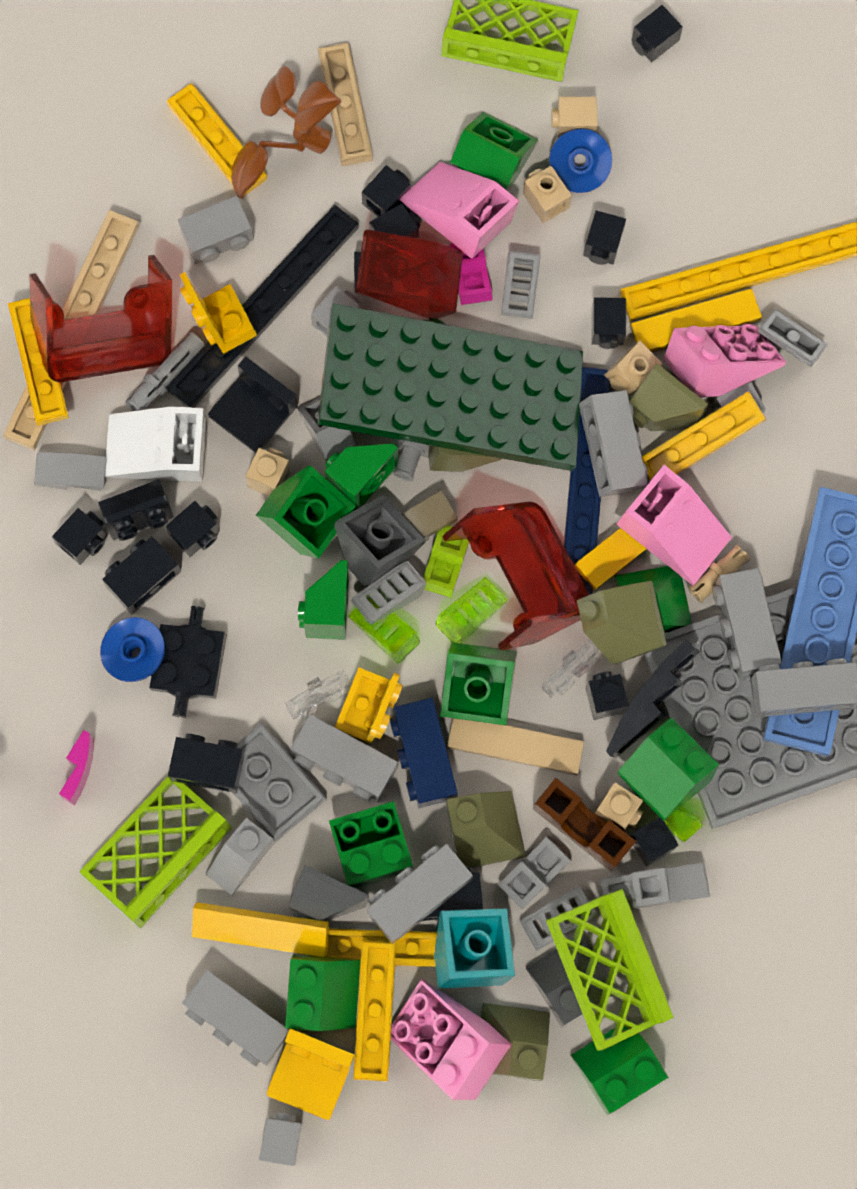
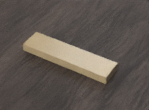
[318,43,373,166]
[447,718,584,775]

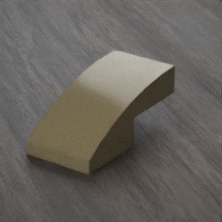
[402,490,458,542]

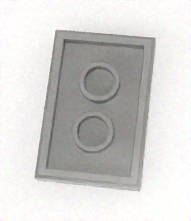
[233,723,326,843]

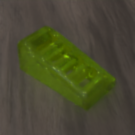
[435,577,508,643]
[348,598,420,664]
[665,807,706,842]

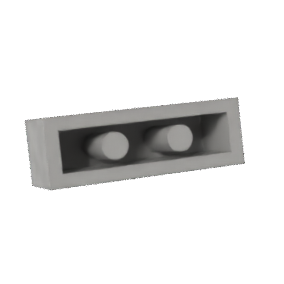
[578,390,648,497]
[712,568,782,678]
[751,659,857,718]
[290,714,398,802]
[366,844,473,944]
[182,970,289,1067]

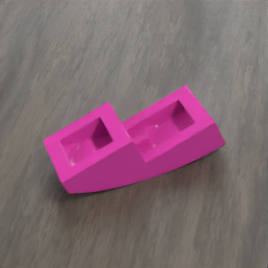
[450,243,492,305]
[59,730,94,806]

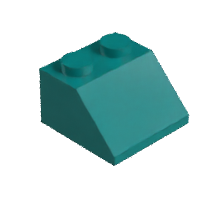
[434,909,515,989]

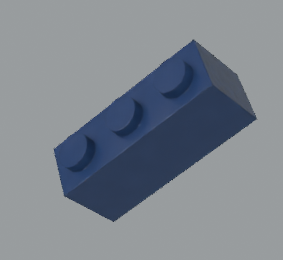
[389,697,458,809]

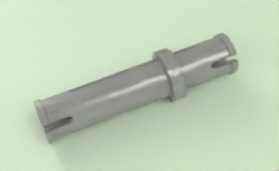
[125,332,205,411]

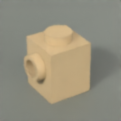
[551,97,598,138]
[523,166,572,223]
[604,341,662,396]
[245,448,290,496]
[595,782,644,831]

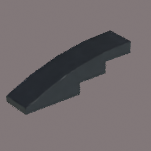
[606,639,700,758]

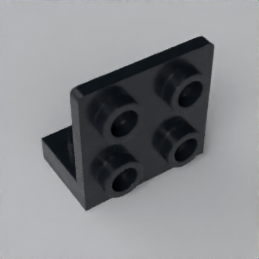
[208,356,298,453]
[98,479,174,541]

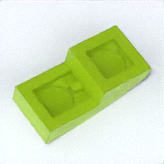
[423,526,472,598]

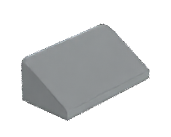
[757,309,828,367]

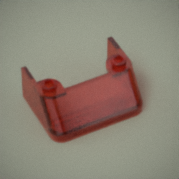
[29,255,172,382]
[442,501,589,650]

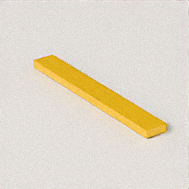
[619,222,857,322]

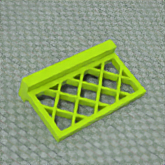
[441,0,579,82]
[79,776,232,929]
[546,889,674,1051]

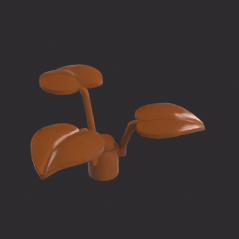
[232,66,342,199]

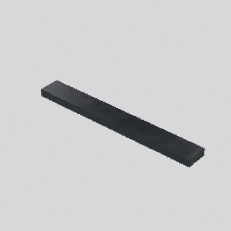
[166,205,359,408]

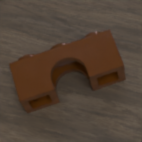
[533,778,636,872]

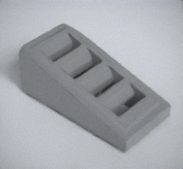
[501,251,541,319]
[351,561,426,625]
[520,886,597,951]

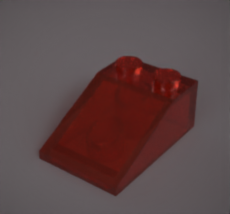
[356,230,463,319]

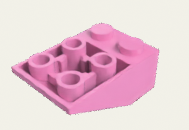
[400,162,519,259]
[663,324,786,397]
[616,465,732,586]
[390,979,512,1100]

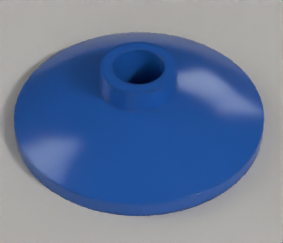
[549,129,612,193]
[100,617,165,682]

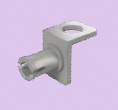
[393,440,430,481]

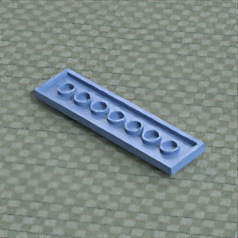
[763,487,857,757]

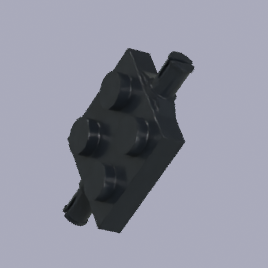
[149,606,227,718]

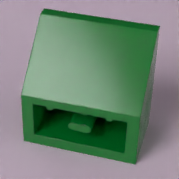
[329,801,413,888]

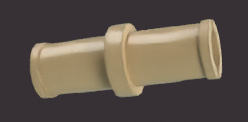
[688,545,750,603]

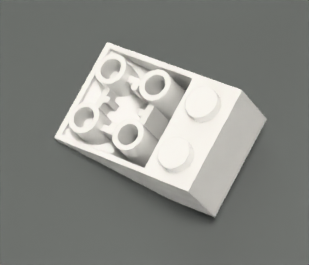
[105,407,206,482]

